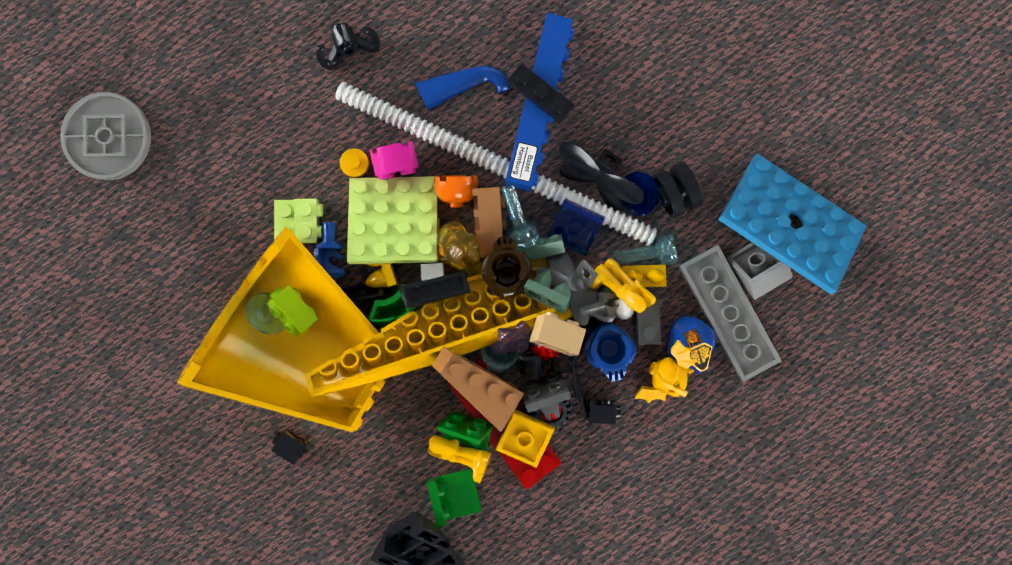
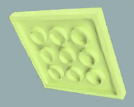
[347,176,438,264]

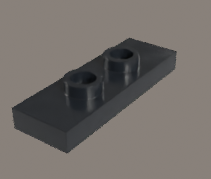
[399,271,471,309]

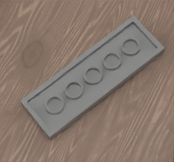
[678,245,782,382]

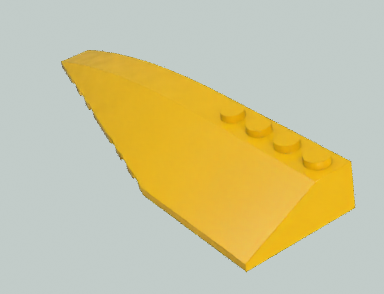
[305,257,572,397]

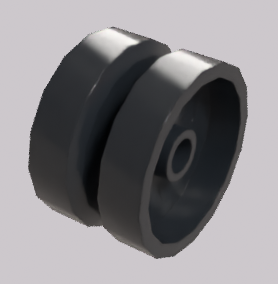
[653,161,703,219]

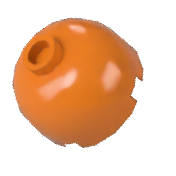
[434,175,478,207]

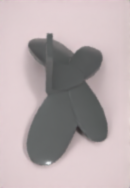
[536,252,616,326]

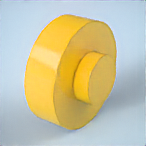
[340,148,370,178]

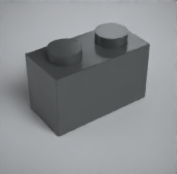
[634,299,661,345]

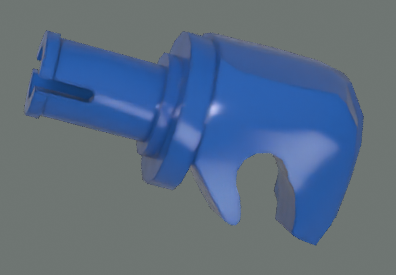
[314,222,345,279]

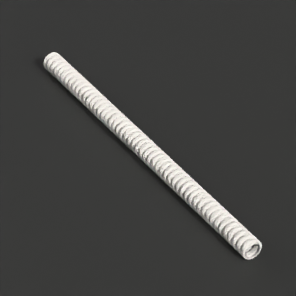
[335,82,657,246]

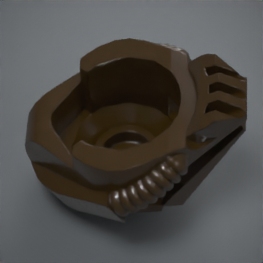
[481,236,533,298]

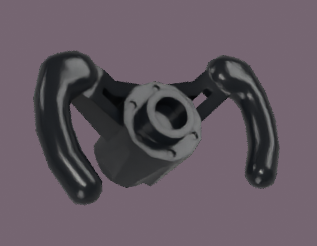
[316,23,380,70]

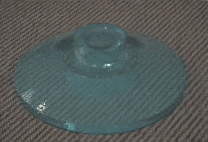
[246,293,285,334]

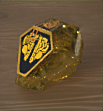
[436,221,483,276]

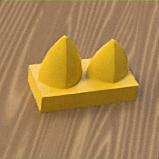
[365,263,399,288]
[621,265,667,287]

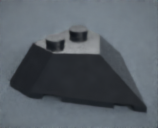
[371,512,463,565]

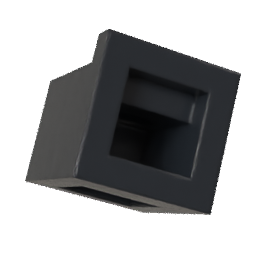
[587,398,621,424]

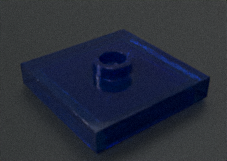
[546,198,605,256]

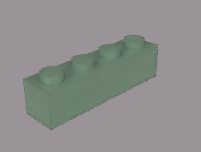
[517,234,565,261]

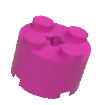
[369,141,419,180]

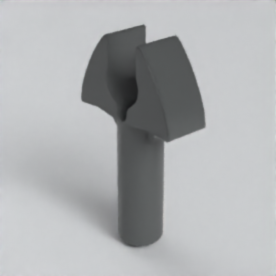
[579,292,619,317]

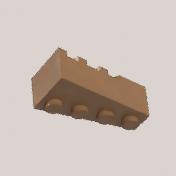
[432,346,524,432]

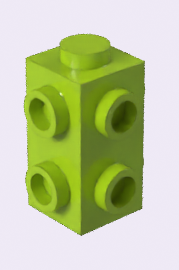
[267,285,318,337]

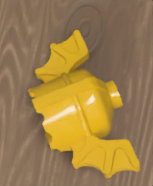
[635,340,695,403]

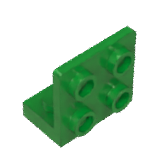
[437,411,493,451]
[427,468,481,527]

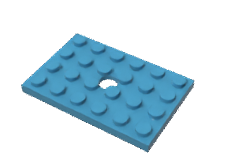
[718,153,867,295]

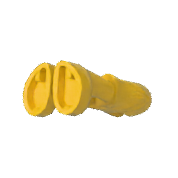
[589,258,656,313]
[428,435,491,484]

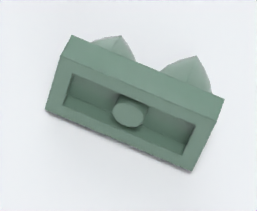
[524,269,571,314]

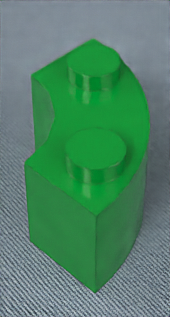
[368,284,423,329]

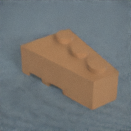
[472,187,507,259]

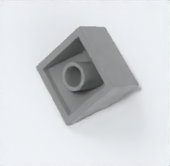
[726,242,792,300]

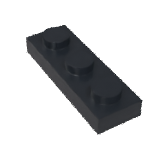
[507,63,575,124]

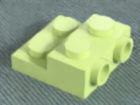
[274,199,323,244]

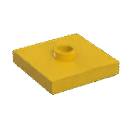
[496,410,555,468]

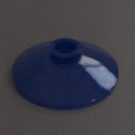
[620,172,660,216]

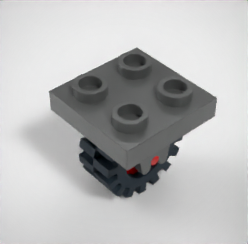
[520,372,572,431]

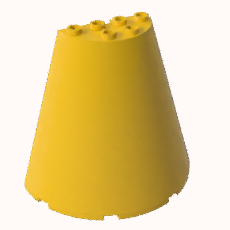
[177,227,385,432]

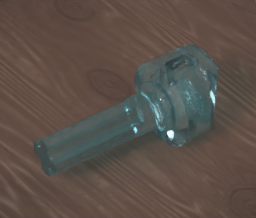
[501,184,539,248]
[614,234,678,265]

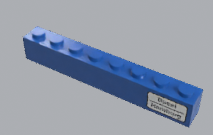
[504,13,575,192]

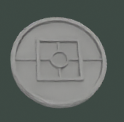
[60,92,151,180]

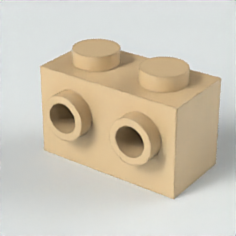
[530,312,586,356]

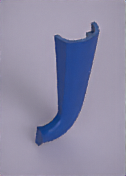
[415,66,510,111]

